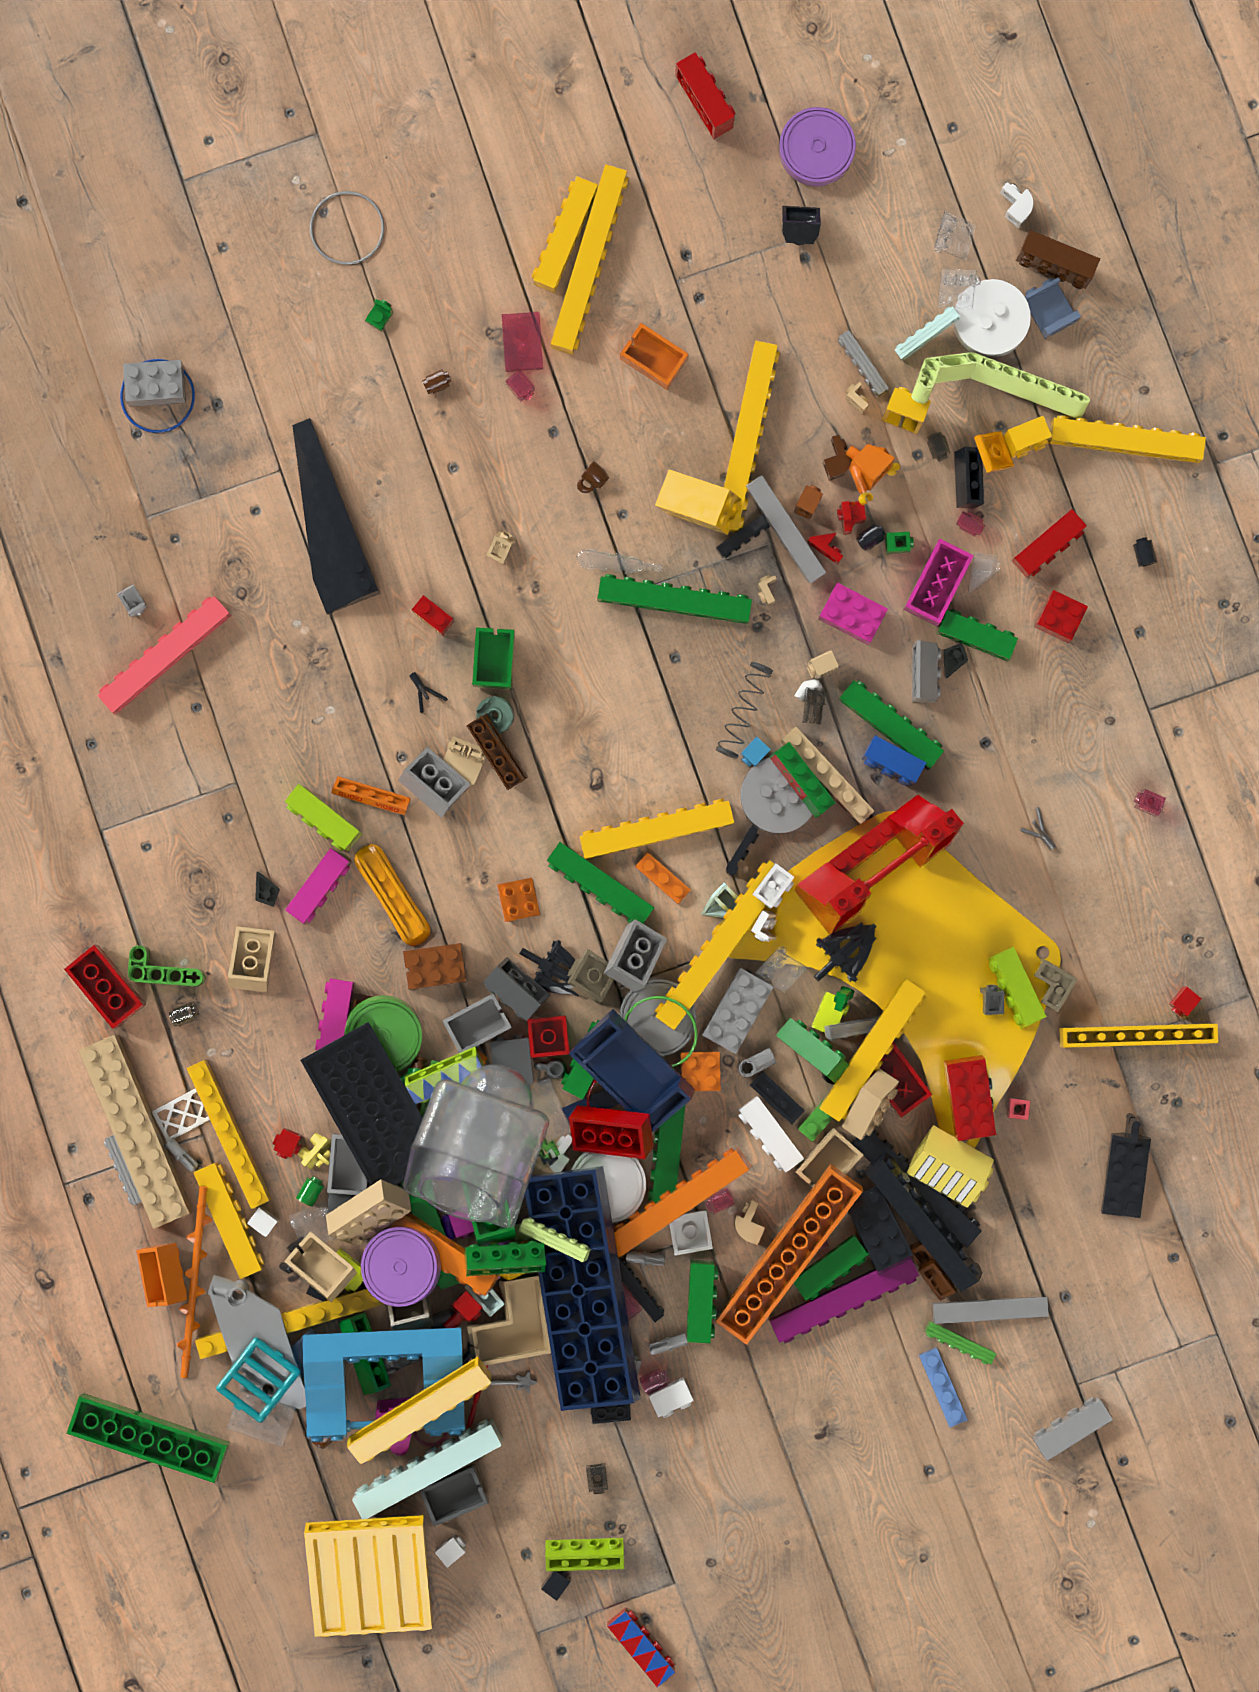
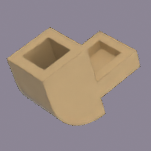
[734,1199,765,1245]

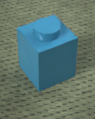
[740,737,771,767]

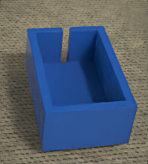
[861,735,926,787]

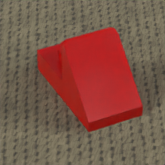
[807,533,843,565]

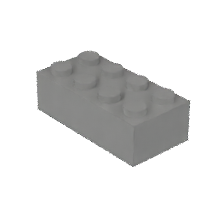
[702,968,774,1054]

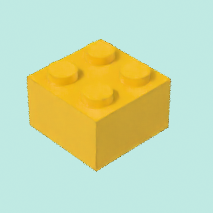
[1003,416,1052,459]

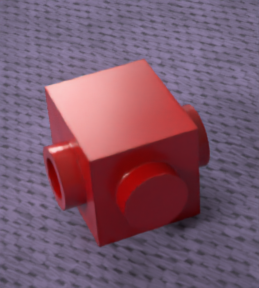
[272,1128,302,1159]

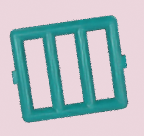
[216,1337,301,1423]

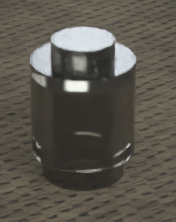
[927,432,951,462]
[169,1002,199,1027]

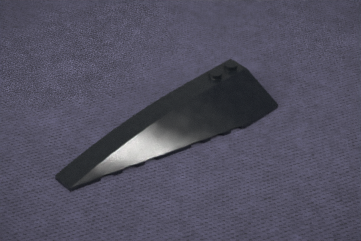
[292,418,380,615]

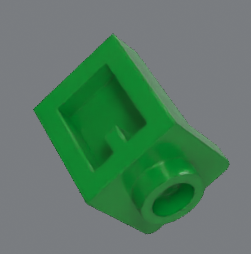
[365,299,393,332]

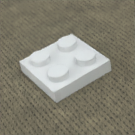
[669,1210,713,1255]

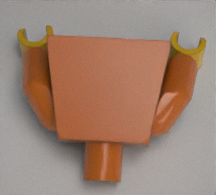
[846,444,900,505]

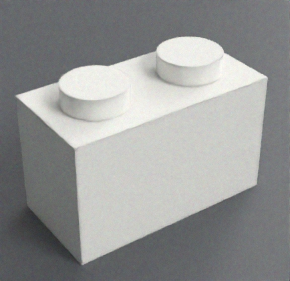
[648,1377,694,1418]

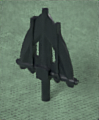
[814,922,877,982]
[519,940,579,996]

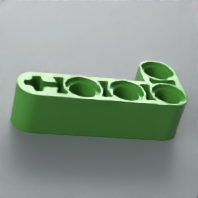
[128,945,206,986]

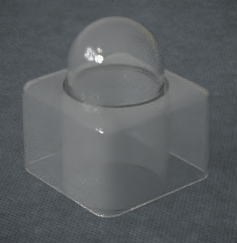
[403,1064,549,1228]

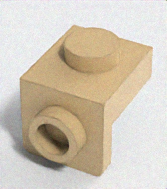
[757,575,777,607]

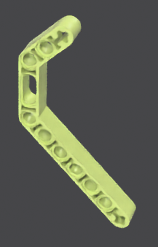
[911,352,1090,418]

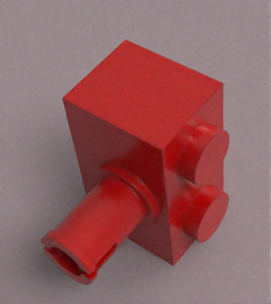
[443,1291,483,1328]

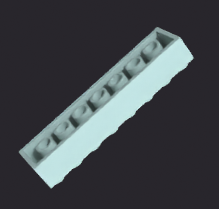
[352,1418,503,1519]

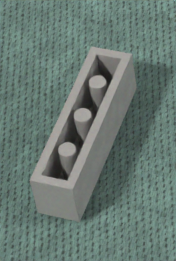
[1032,1397,1113,1461]

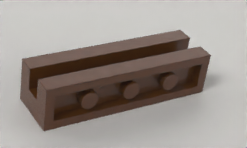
[466,713,528,790]

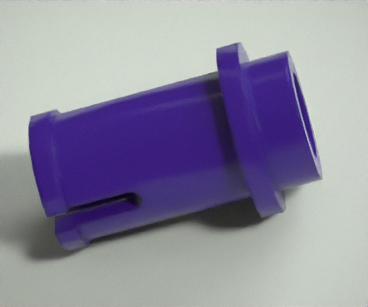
[441,1214,456,1239]

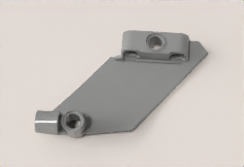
[208,1275,306,1409]

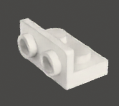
[752,863,794,909]
[751,911,777,942]

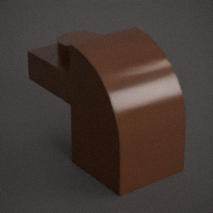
[823,435,852,481]

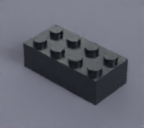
[848,1186,913,1275]

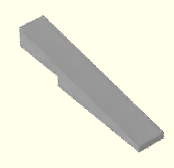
[746,475,826,583]
[932,1296,1048,1324]

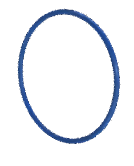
[120,359,195,433]

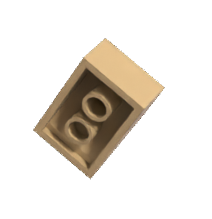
[228,926,275,992]

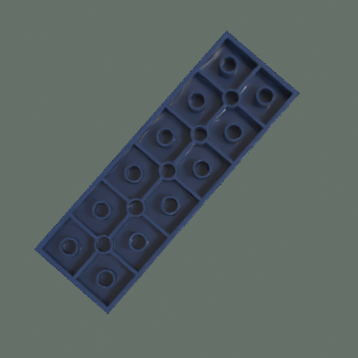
[523,1166,641,1411]

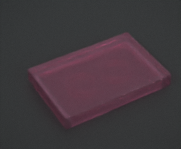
[501,312,543,372]

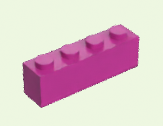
[285,848,351,924]
[315,978,355,1050]

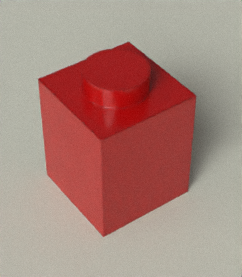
[1169,986,1202,1017]

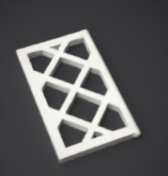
[152,1088,210,1142]

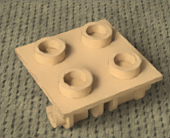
[443,736,486,786]

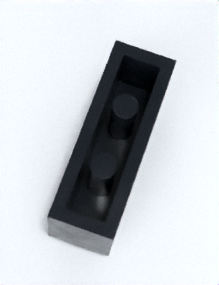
[954,447,984,509]

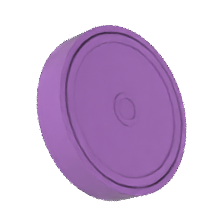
[779,107,856,186]
[361,1227,441,1307]

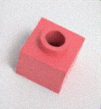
[1007,1098,1030,1120]

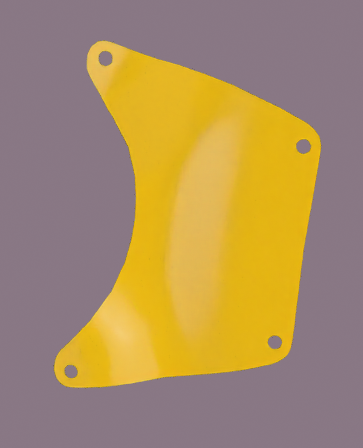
[712,811,1061,1148]

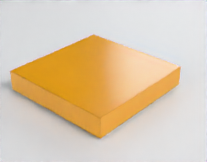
[974,431,1014,473]

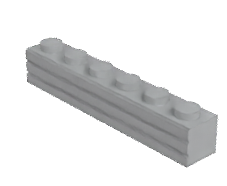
[838,330,889,397]
[825,1016,880,1041]
[104,1135,142,1205]

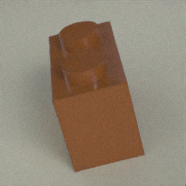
[794,485,823,520]

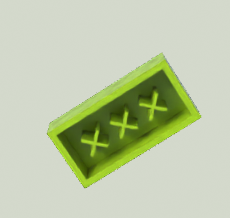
[284,784,363,852]

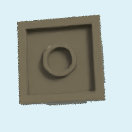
[567,949,614,1003]

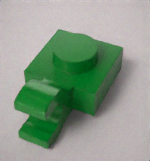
[834,986,855,1012]

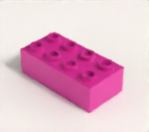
[903,538,974,626]

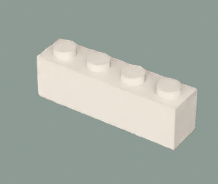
[738,1096,804,1173]

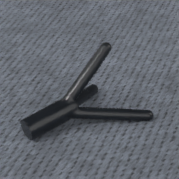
[409,672,448,713]

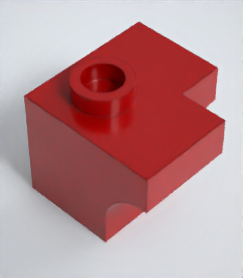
[837,501,866,535]

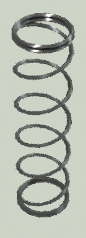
[716,662,773,759]

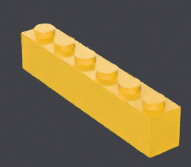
[531,176,598,293]
[193,1162,265,1279]

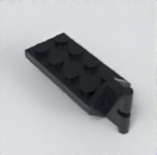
[1101,1113,1151,1218]

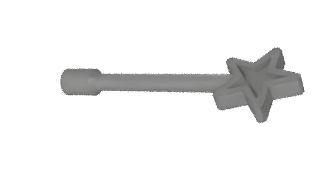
[490,1371,537,1394]

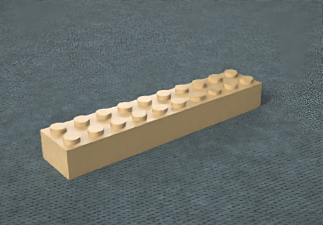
[79,1034,193,1229]

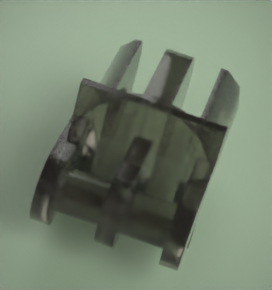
[802,687,826,725]

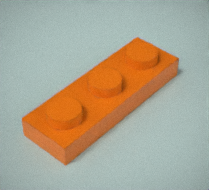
[635,852,691,904]

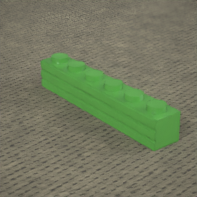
[924,1320,996,1365]

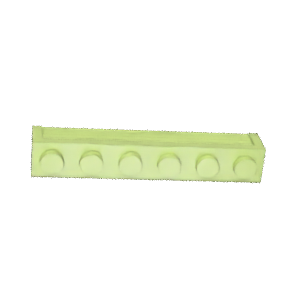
[519,1218,591,1262]

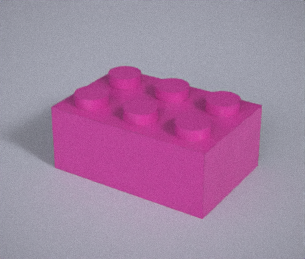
[818,582,888,646]

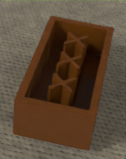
[1016,230,1101,289]

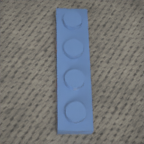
[919,1347,967,1427]

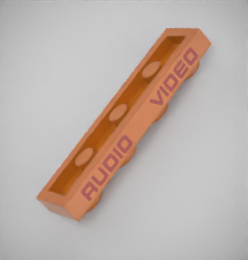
[331,776,411,815]

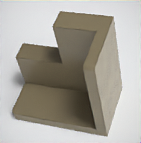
[1034,958,1078,1012]

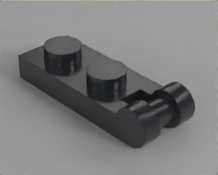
[726,825,759,876]

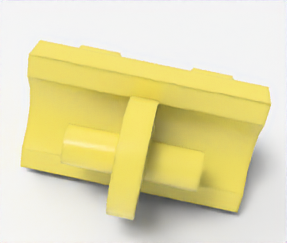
[298,1133,332,1170]

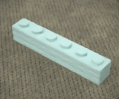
[895,306,961,361]

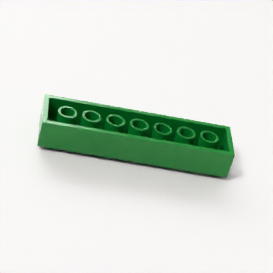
[66,1393,230,1483]

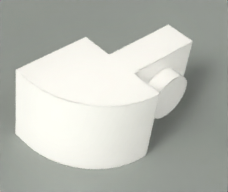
[547,1134,572,1172]

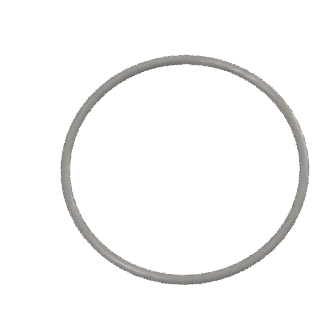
[310,191,384,265]

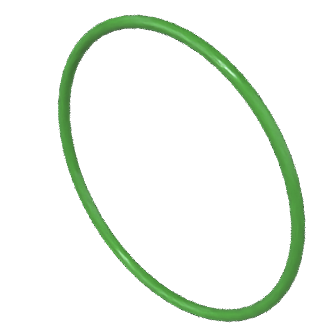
[624,996,698,1068]

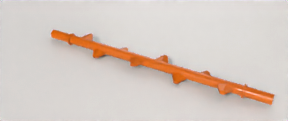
[177,1186,212,1378]

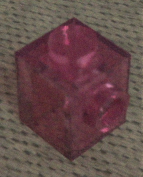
[1134,789,1166,817]

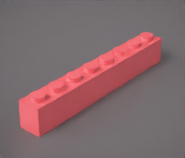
[97,596,232,715]

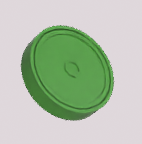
[344,995,422,1071]

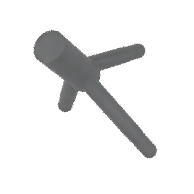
[1020,807,1056,850]

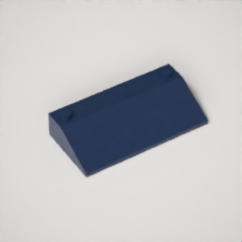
[569,1009,695,1133]

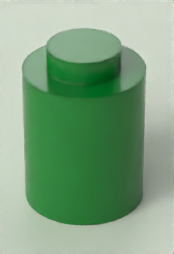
[296,1176,324,1207]

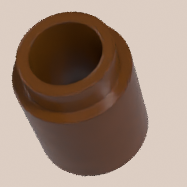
[422,369,452,394]

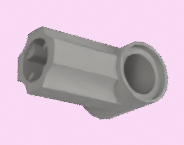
[738,1048,777,1077]

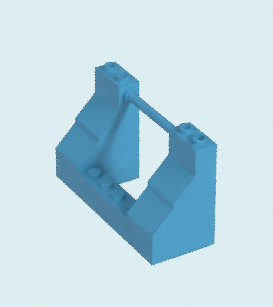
[303,1328,465,1442]

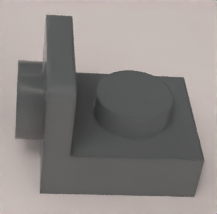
[980,985,1004,1015]

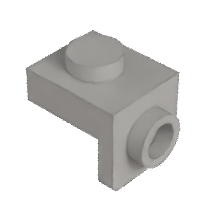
[117,584,147,617]

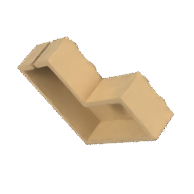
[467,1274,551,1366]

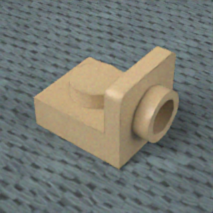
[845,382,869,414]
[486,531,516,564]

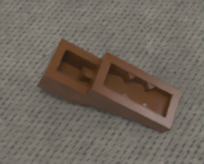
[910,1240,957,1301]

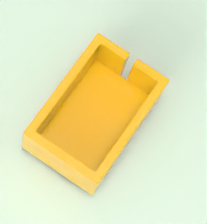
[882,387,931,434]

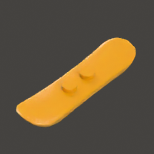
[354,844,431,946]

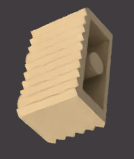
[807,651,839,680]

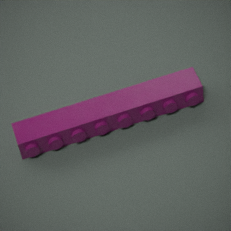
[769,1259,920,1344]

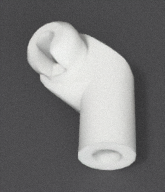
[794,679,822,701]

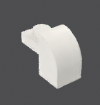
[1000,182,1033,229]

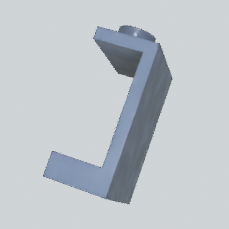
[1025,277,1081,339]

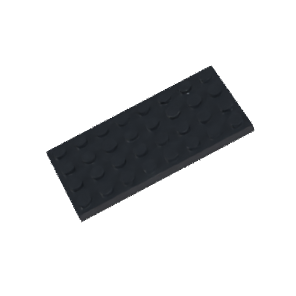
[300,1022,444,1186]

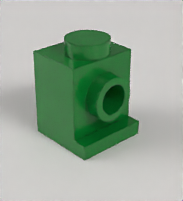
[885,532,914,555]

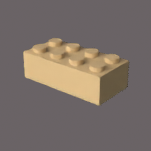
[326,1180,411,1246]

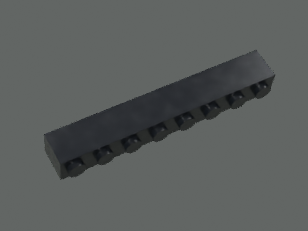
[850,1129,982,1248]
[865,1153,983,1292]

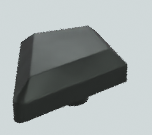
[943,643,968,679]
[255,872,280,907]

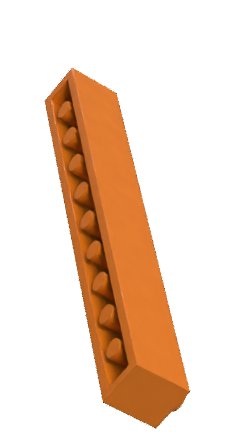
[613,1147,752,1258]

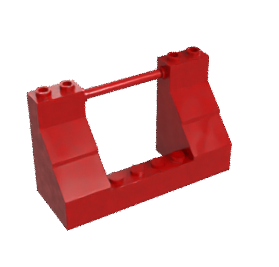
[794,795,964,935]

